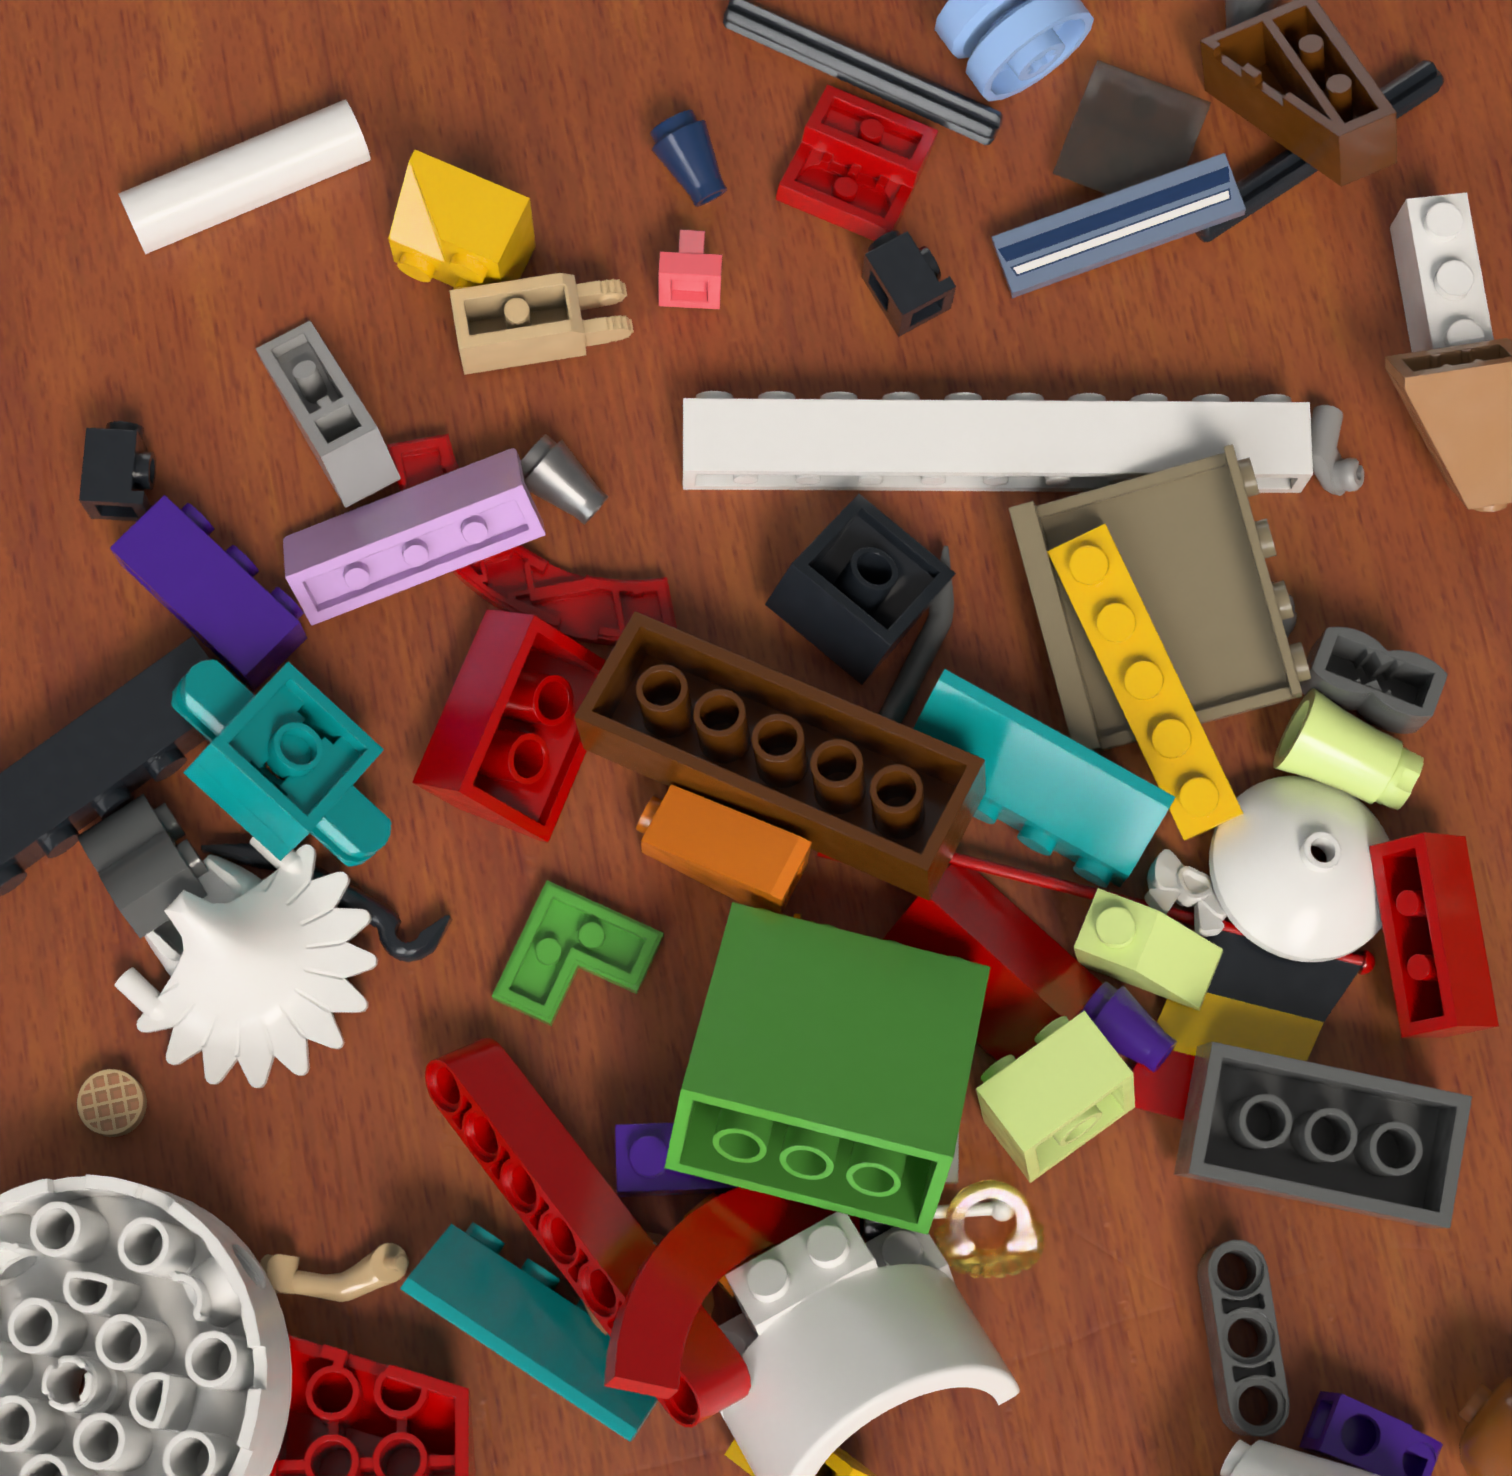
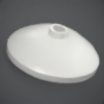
[1209,776,1390,962]

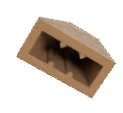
[1385,338,1512,512]

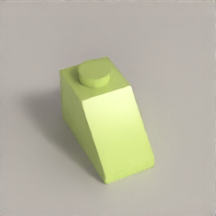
[1074,888,1223,1011]

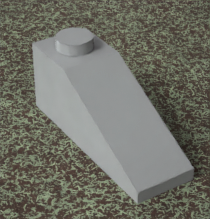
[256,321,401,508]

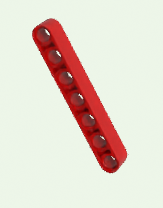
[425,1038,751,1428]

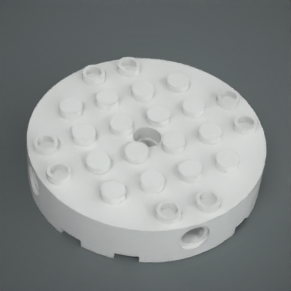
[0,1174,292,1476]

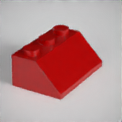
[412,609,606,843]

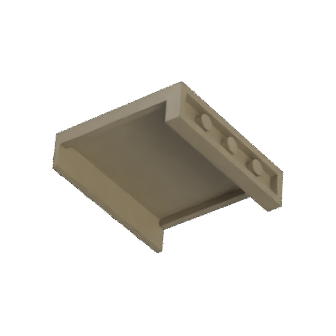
[1009,444,1311,753]

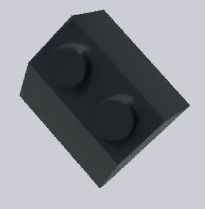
[765,494,956,685]

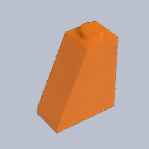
[636,784,812,914]

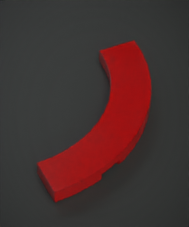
[387,434,677,646]
[604,1187,860,1399]

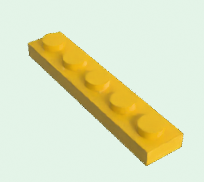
[1048,524,1244,841]

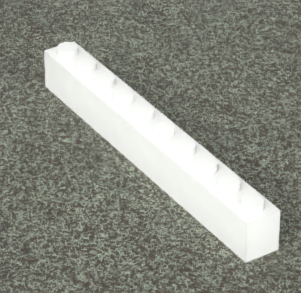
[683,391,1313,493]

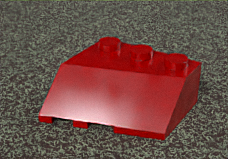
[270,1333,476,1476]

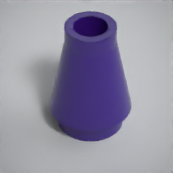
[1081,981,1177,1072]

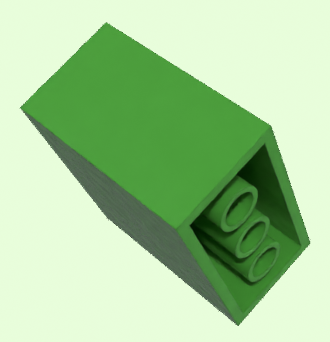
[664,902,990,1235]

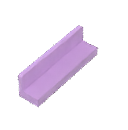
[283,448,546,626]

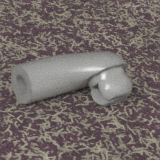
[1311,405,1364,496]

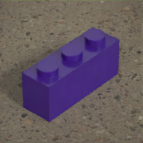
[110,495,307,691]

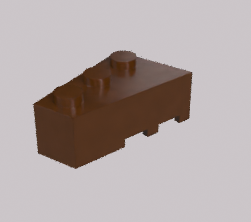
[1200,0,1397,187]

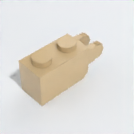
[449,273,634,375]

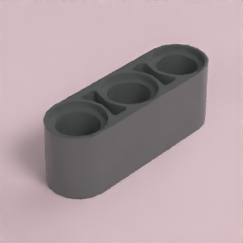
[1197,1240,1289,1436]

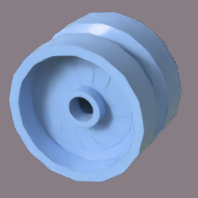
[935,0,1094,101]

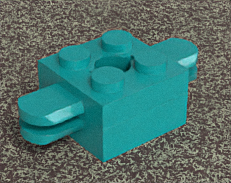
[171,659,392,867]

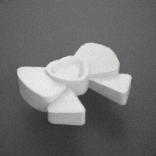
[1144,849,1227,937]

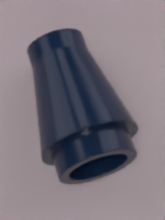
[650,110,727,207]

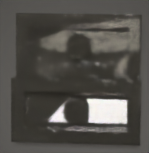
[1053,60,1211,195]

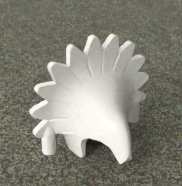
[115,837,378,1088]

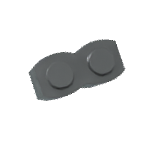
[1299,627,1448,734]
[77,794,209,939]

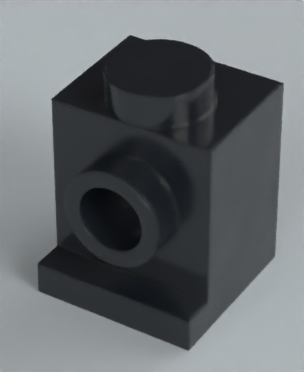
[861,230,956,337]
[79,421,156,521]

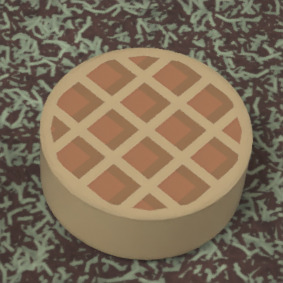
[77,1069,147,1137]

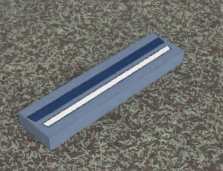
[992,153,1246,298]

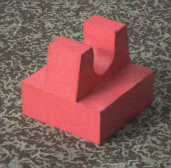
[659,230,722,309]

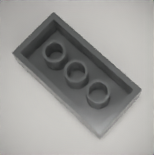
[1174,1042,1472,1228]

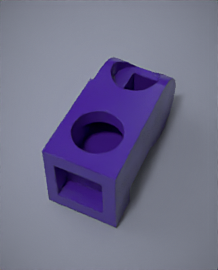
[1299,1391,1443,1476]

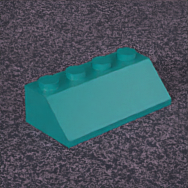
[913,669,1175,887]
[400,1222,658,1442]

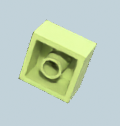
[976,1011,1135,1183]

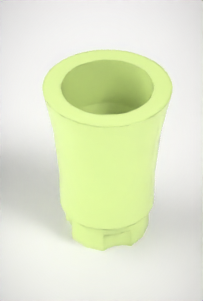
[1273,688,1424,810]

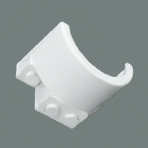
[719,1212,1020,1476]

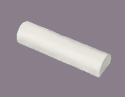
[118,99,371,254]

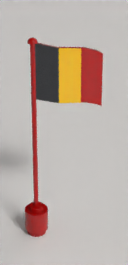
[817,852,1375,1121]

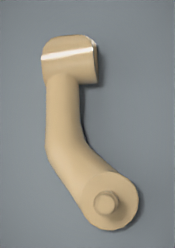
[260,1243,409,1302]

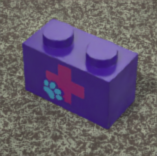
[615,1123,738,1197]

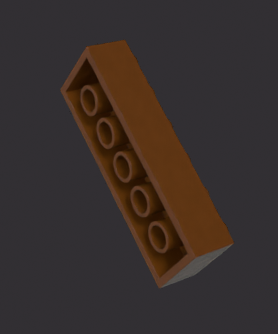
[574,611,986,901]

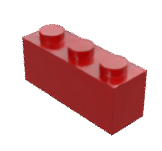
[1369,832,1499,1038]

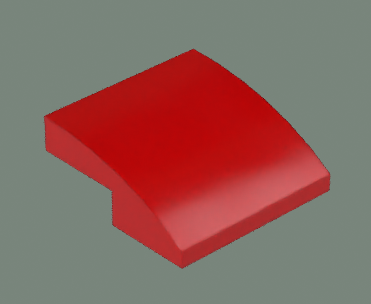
[775,84,939,241]

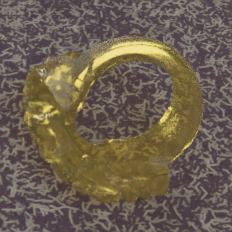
[934,1180,1045,1279]

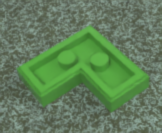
[492,880,664,1026]

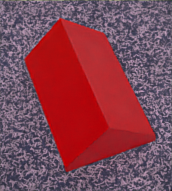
[882,864,1103,1062]

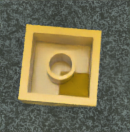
[388,150,536,290]

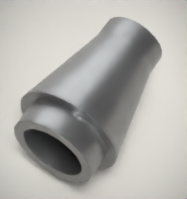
[521,434,609,525]

